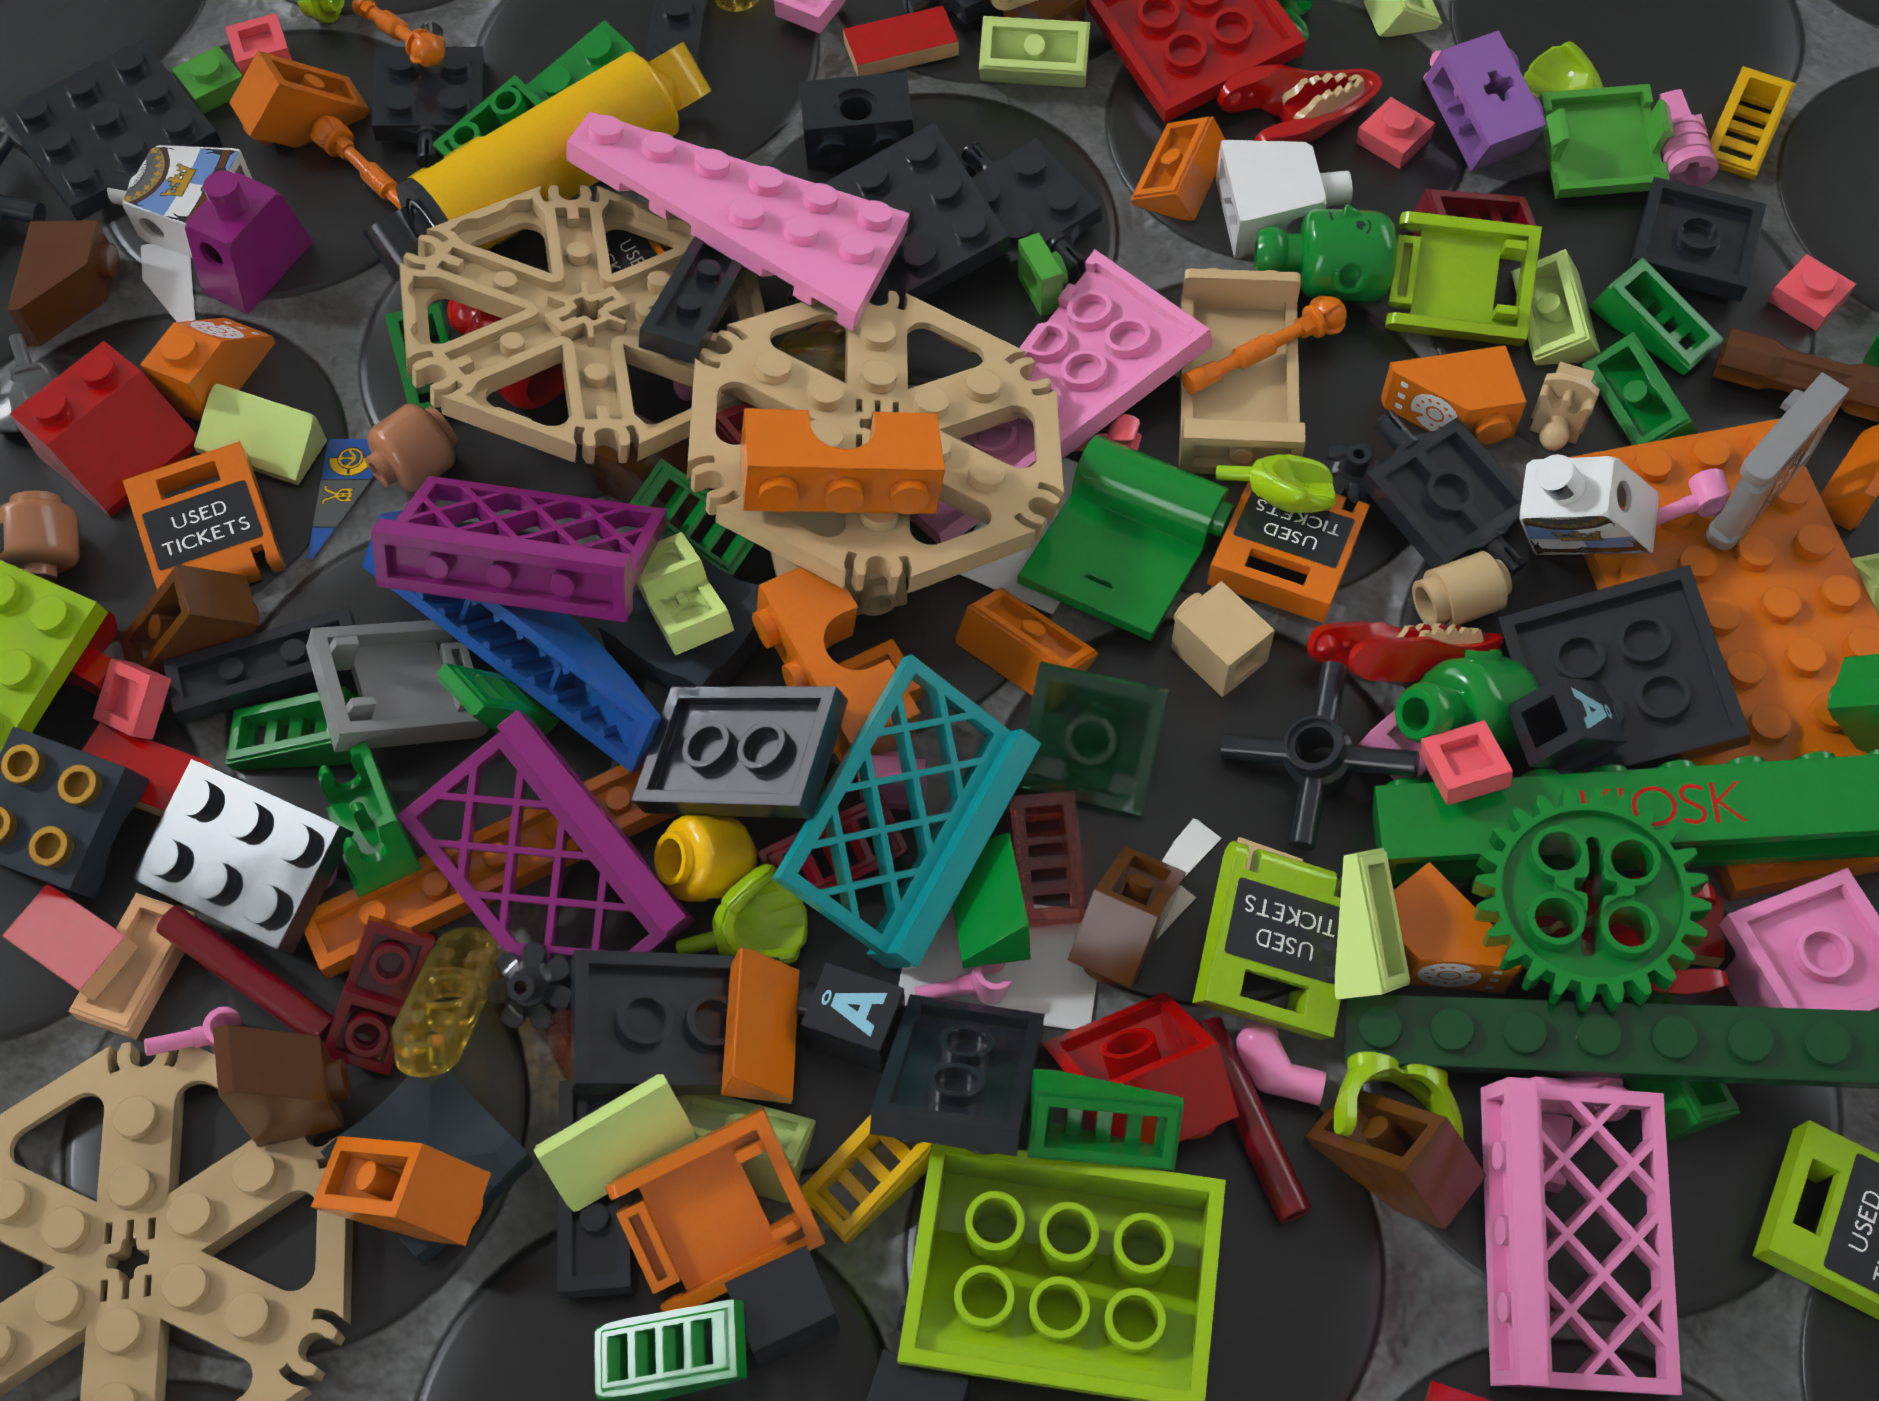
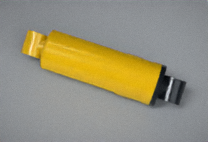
[362,42,712,282]

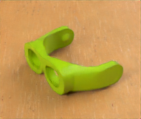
[1334,1052,1464,1141]

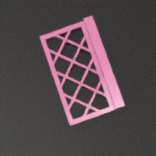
[1481,1077,1682,1395]

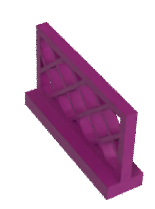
[371,476,667,623]
[397,709,696,1024]

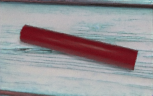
[156,905,334,1043]
[1198,1017,1312,1223]

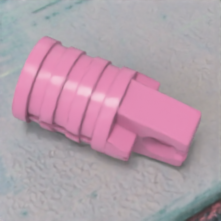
[1659,89,1719,187]

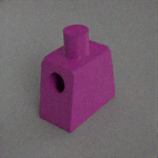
[185,171,313,315]

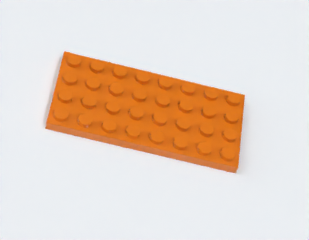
[1568,418,1879,901]

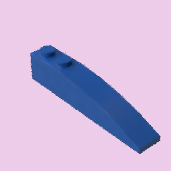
[362,510,662,773]

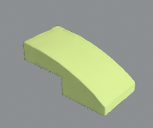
[636,532,735,655]

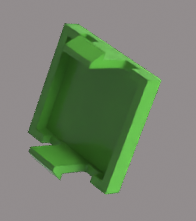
[1539,84,1676,199]

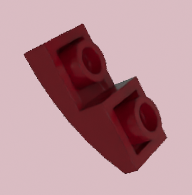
[325,915,435,1076]

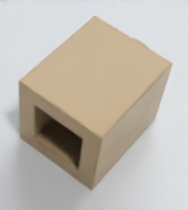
[1171,581,1275,697]

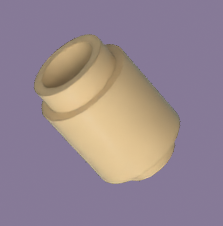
[1412,551,1512,629]

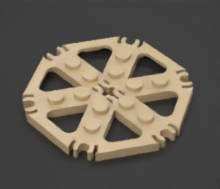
[400,185,772,464]
[687,291,1064,594]
[0,1042,353,1401]

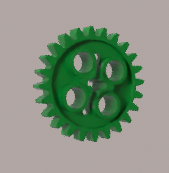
[1471,786,1712,1012]

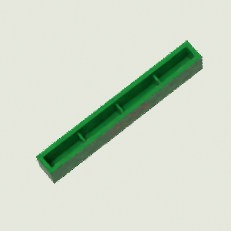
[1372,749,1879,885]

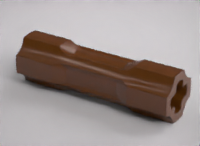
[1713,327,1879,422]

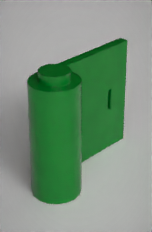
[1017,435,1236,641]

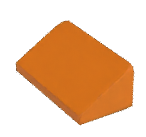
[1130,116,1226,221]
[1820,424,1879,531]
[955,588,1098,707]
[721,948,800,1104]

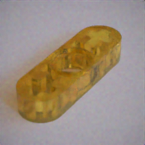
[392,927,499,1077]

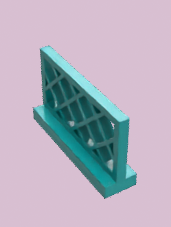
[772,655,1041,969]

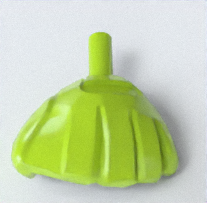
[1523,41,1604,99]
[1216,454,1336,513]
[676,864,808,964]

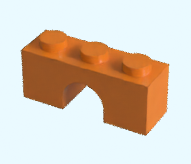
[740,408,945,515]
[752,567,921,762]

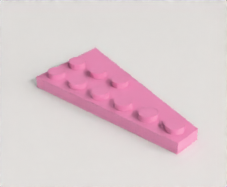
[566,112,910,331]
[910,249,1212,544]

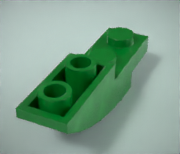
[432,20,639,157]

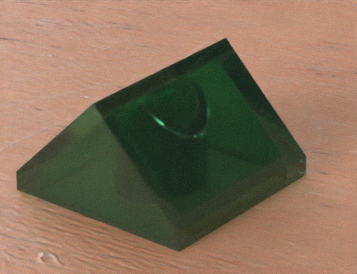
[1018,661,1169,815]

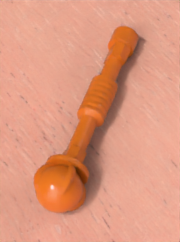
[352,0,445,67]
[310,115,402,209]
[1181,296,1347,395]

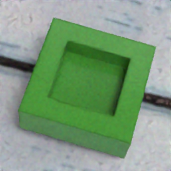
[172,45,243,114]
[1018,233,1068,317]

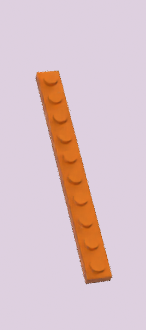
[304,639,923,980]

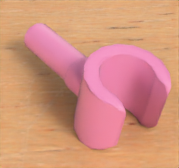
[1656,468,1730,526]
[914,963,1012,1004]
[144,1006,243,1056]

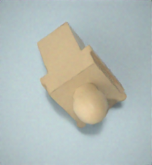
[1530,361,1600,451]

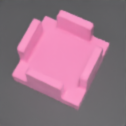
[1719,868,1879,1011]

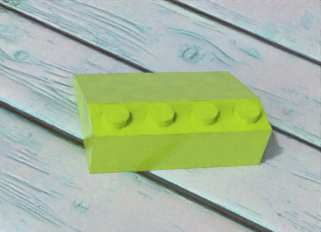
[897,1144,1226,1401]

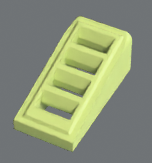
[1335,848,1410,999]

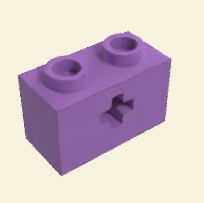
[1424,30,1547,171]

